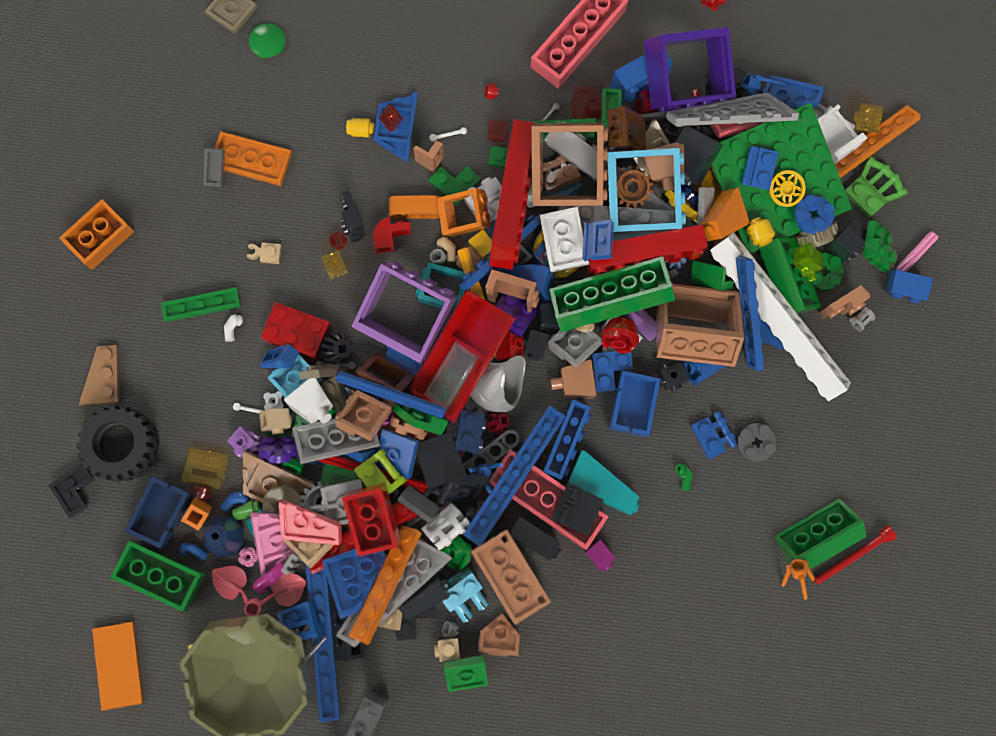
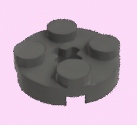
[736,423,776,462]

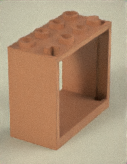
[532,123,608,206]
[656,284,744,367]
[471,530,551,625]

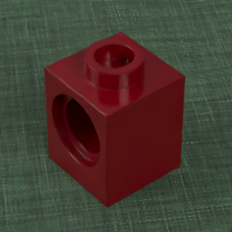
[634,90,659,115]

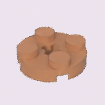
[389,415,428,440]

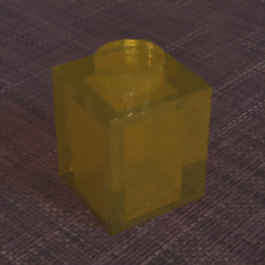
[321,250,348,280]

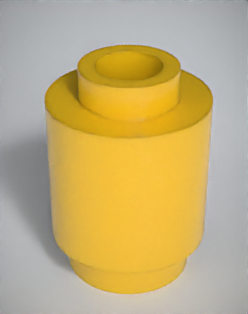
[346,118,375,138]

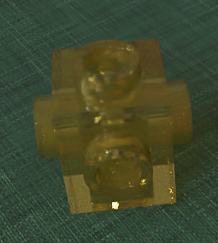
[853,104,884,133]

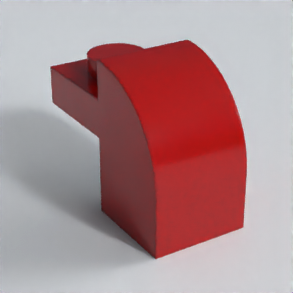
[373,217,411,254]

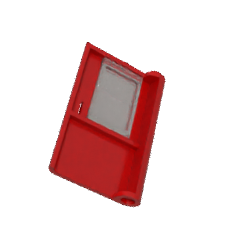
[408,290,516,422]

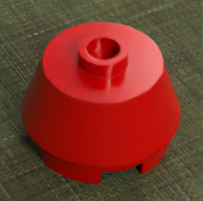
[601,317,639,353]

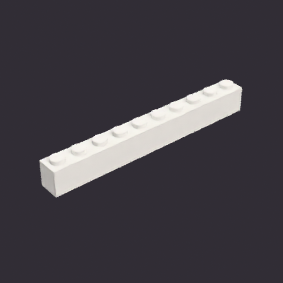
[710,232,851,401]

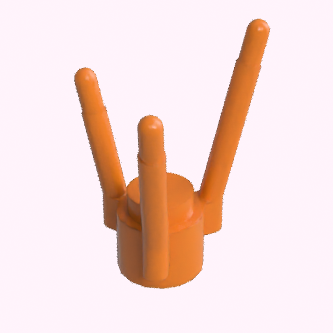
[781,559,815,600]

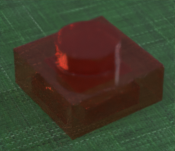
[379,105,403,132]
[487,120,507,142]

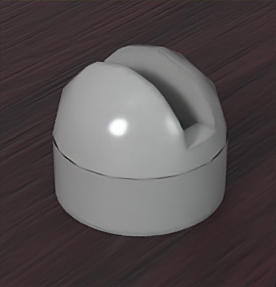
[430,249,447,265]
[442,621,459,638]

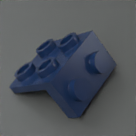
[454,410,486,458]

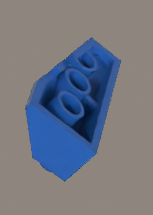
[479,264,554,303]

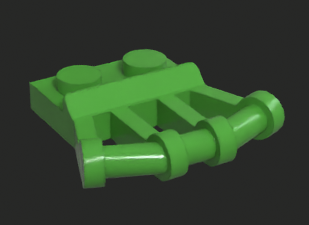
[845,156,908,218]

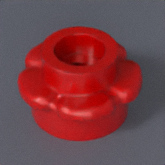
[485,82,499,101]

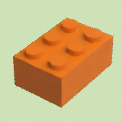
[59,199,135,270]

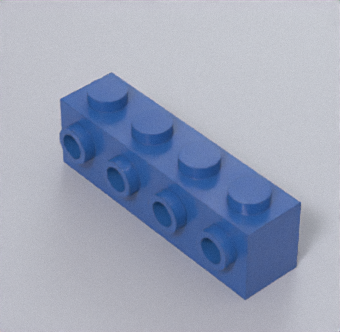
[543,400,592,481]

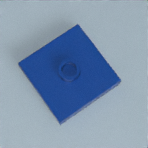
[375,428,419,479]

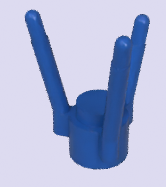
[741,74,786,96]
[469,463,503,493]

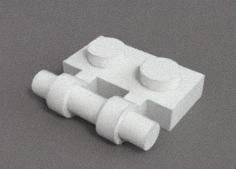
[421,503,470,550]

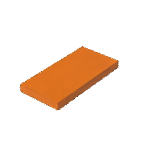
[215,131,292,186]
[92,622,144,711]

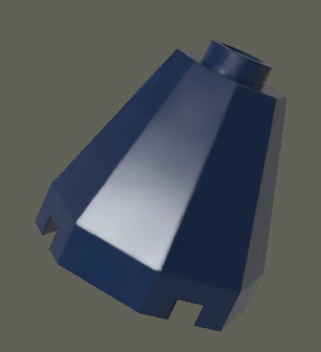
[204,517,245,557]

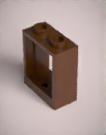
[607,106,646,158]
[354,352,415,408]

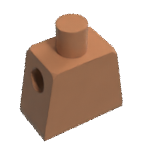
[644,143,684,191]
[550,360,596,399]

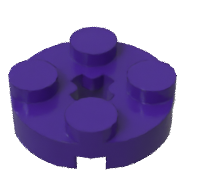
[258,436,298,463]

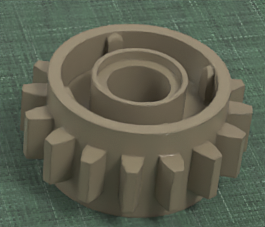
[797,222,839,249]

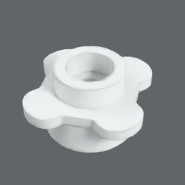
[263,391,284,410]

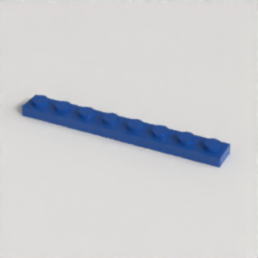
[463,405,566,546]
[306,565,341,722]

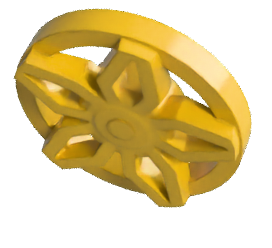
[769,170,806,207]

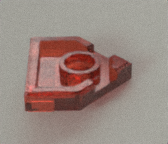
[572,86,602,119]

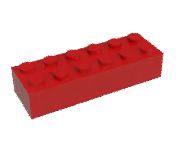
[587,225,708,276]

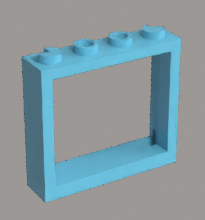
[607,148,686,232]

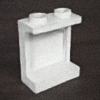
[816,104,867,164]

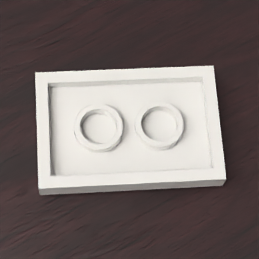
[540,207,589,272]

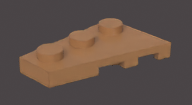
[79,345,120,406]

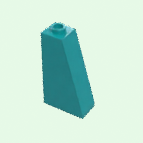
[565,450,640,516]

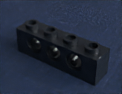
[329,585,365,660]

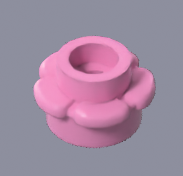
[239,547,258,567]

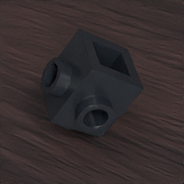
[657,362,690,392]

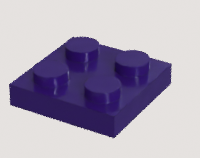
[495,294,538,337]

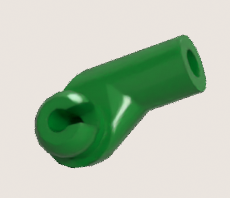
[675,463,693,491]

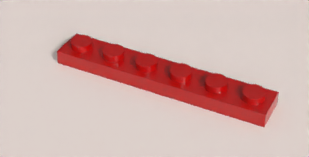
[308,502,418,574]

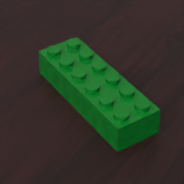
[549,256,675,332]

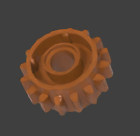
[617,166,653,208]

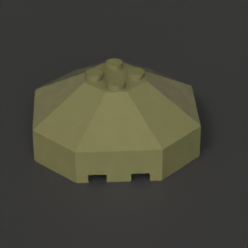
[180,614,311,736]

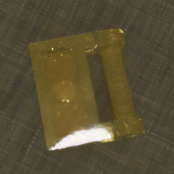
[181,447,229,490]

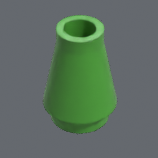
[232,499,263,521]

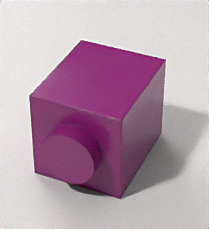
[584,540,616,572]

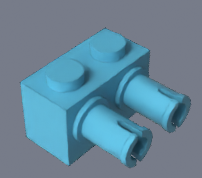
[443,566,489,622]

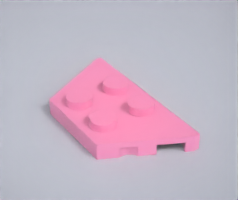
[250,512,295,575]

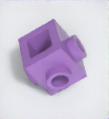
[227,426,262,458]

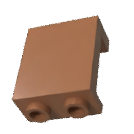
[486,270,539,313]

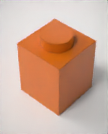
[181,497,212,531]

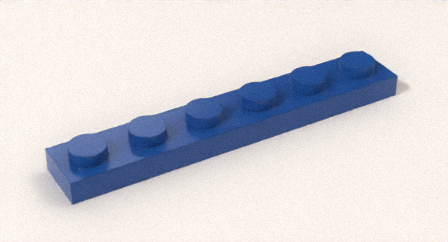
[459,213,542,291]
[736,255,764,371]

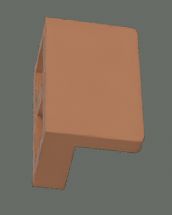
[413,140,444,172]

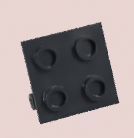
[552,483,604,536]

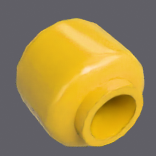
[746,217,775,247]

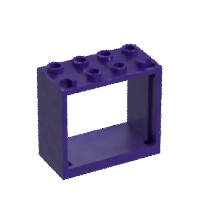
[643,27,736,112]

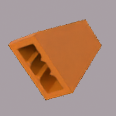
[701,187,750,241]

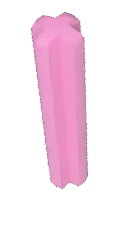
[895,231,938,272]

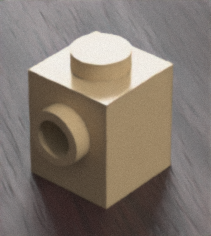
[259,408,292,434]
[434,637,460,662]

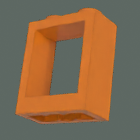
[437,188,491,237]

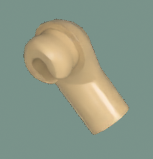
[437,237,456,263]

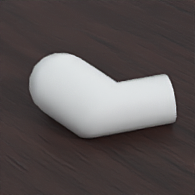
[224,314,243,342]

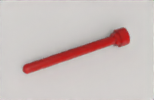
[814,525,897,585]

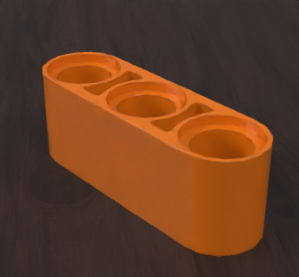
[389,196,441,219]

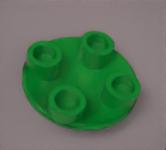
[249,23,285,59]

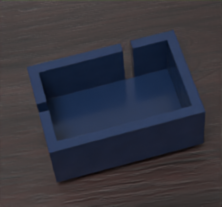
[125,476,194,549]

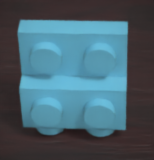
[268,354,322,398]

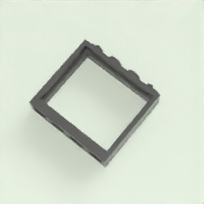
[346,689,389,736]

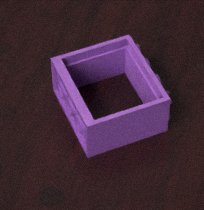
[351,261,458,363]

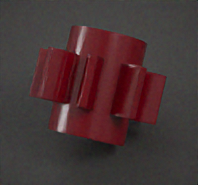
[486,412,510,436]

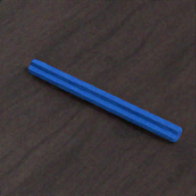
[336,371,446,418]

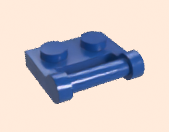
[277,601,323,641]

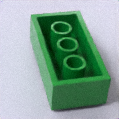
[110,541,206,612]

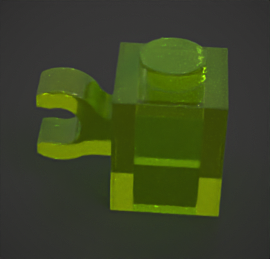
[793,242,823,282]

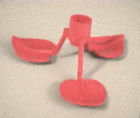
[212,566,306,616]

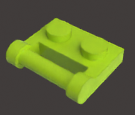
[354,449,407,494]

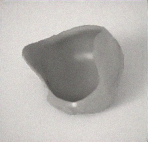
[464,356,526,412]

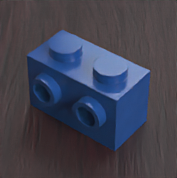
[884,270,933,304]

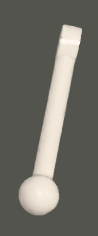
[429,127,467,142]
[233,403,264,413]

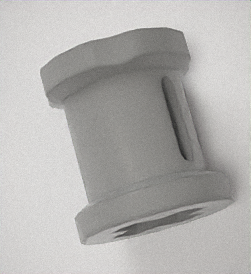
[849,307,876,332]

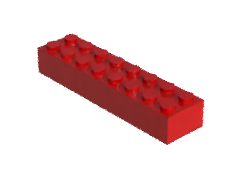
[489,119,535,269]

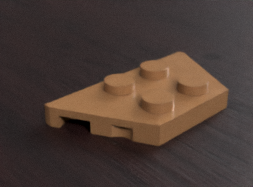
[242,450,313,504]

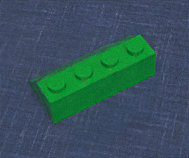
[759,237,821,315]
[774,498,867,569]

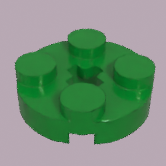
[806,253,844,291]
[436,530,472,570]

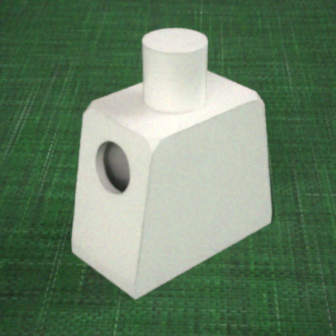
[284,378,333,424]

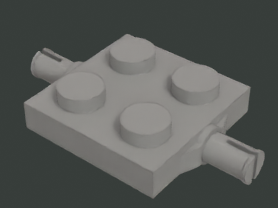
[309,479,362,525]

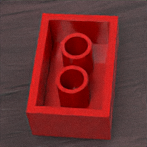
[260,302,332,361]
[342,483,401,556]

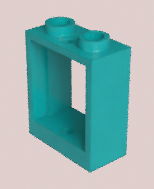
[416,262,469,312]

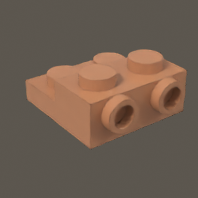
[818,285,871,320]
[335,390,392,441]

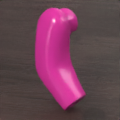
[253,562,284,594]

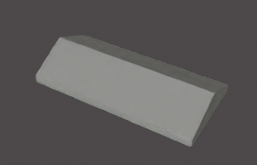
[292,419,380,464]

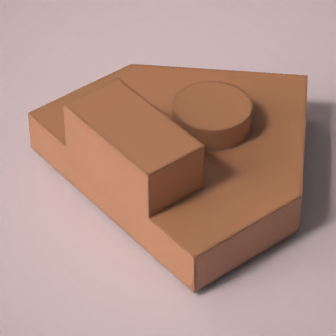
[478,613,520,657]

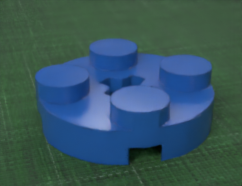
[794,195,835,234]

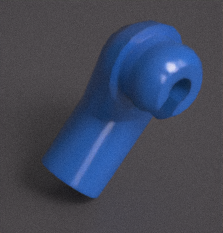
[220,491,250,512]
[178,542,208,561]

